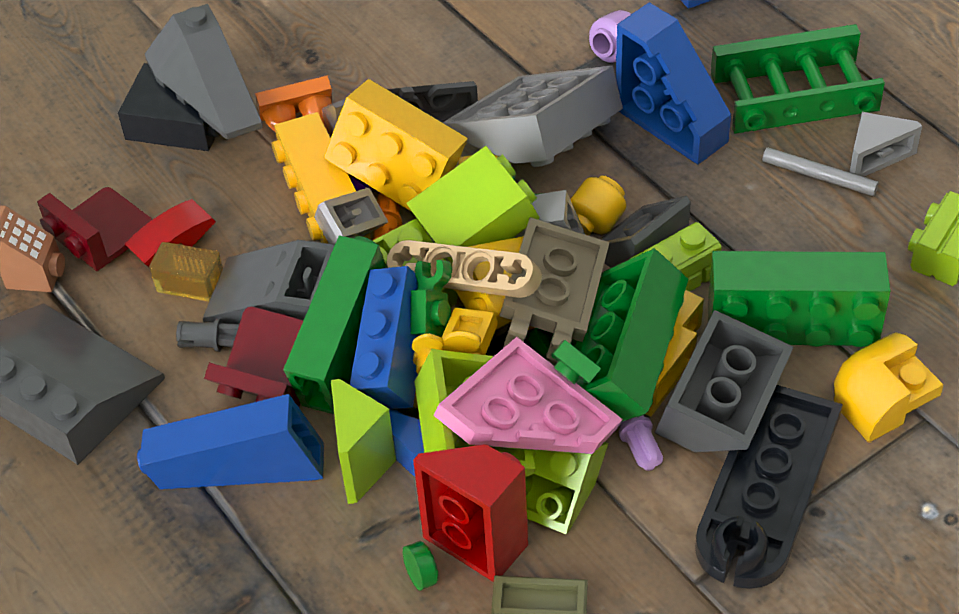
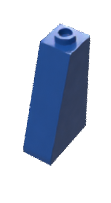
[137,394,324,489]

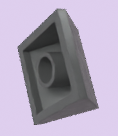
[600,196,691,268]

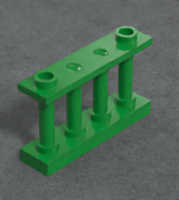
[711,24,885,134]

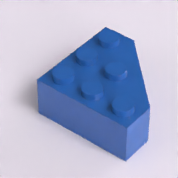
[616,2,731,165]

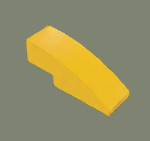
[645,290,704,417]

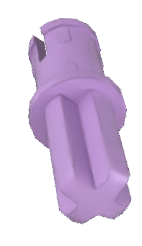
[619,415,663,471]

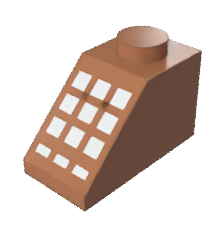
[0,206,65,292]

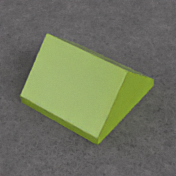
[331,379,396,504]

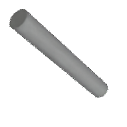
[762,147,879,196]

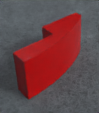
[125,199,216,271]

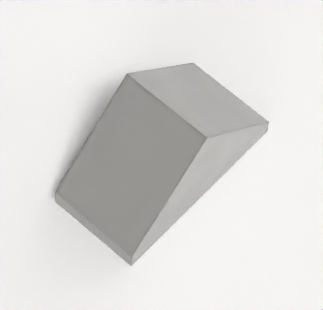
[850,112,922,177]
[314,188,388,245]

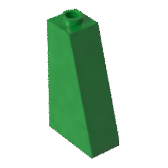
[283,235,386,414]

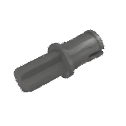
[176,319,239,352]

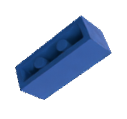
[350,266,420,409]

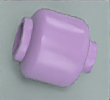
[589,10,631,63]

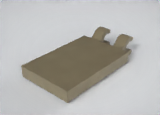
[499,217,610,364]

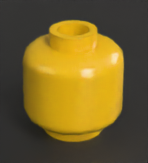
[570,175,626,235]

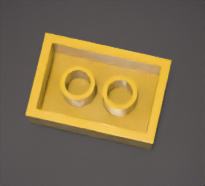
[323,79,468,212]

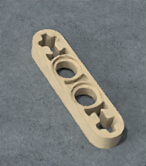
[387,240,542,298]

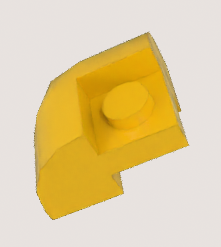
[834,332,943,443]

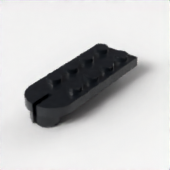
[695,385,843,589]

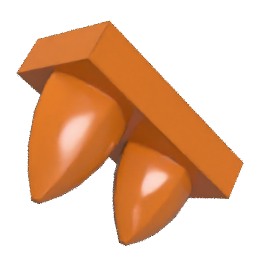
[255,75,332,131]

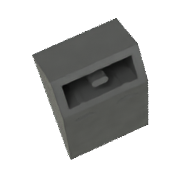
[203,240,335,324]

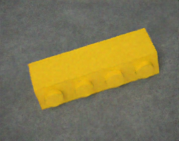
[271,112,371,244]

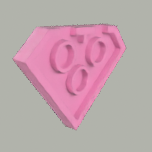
[433,337,623,454]

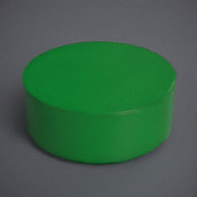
[403,541,438,590]

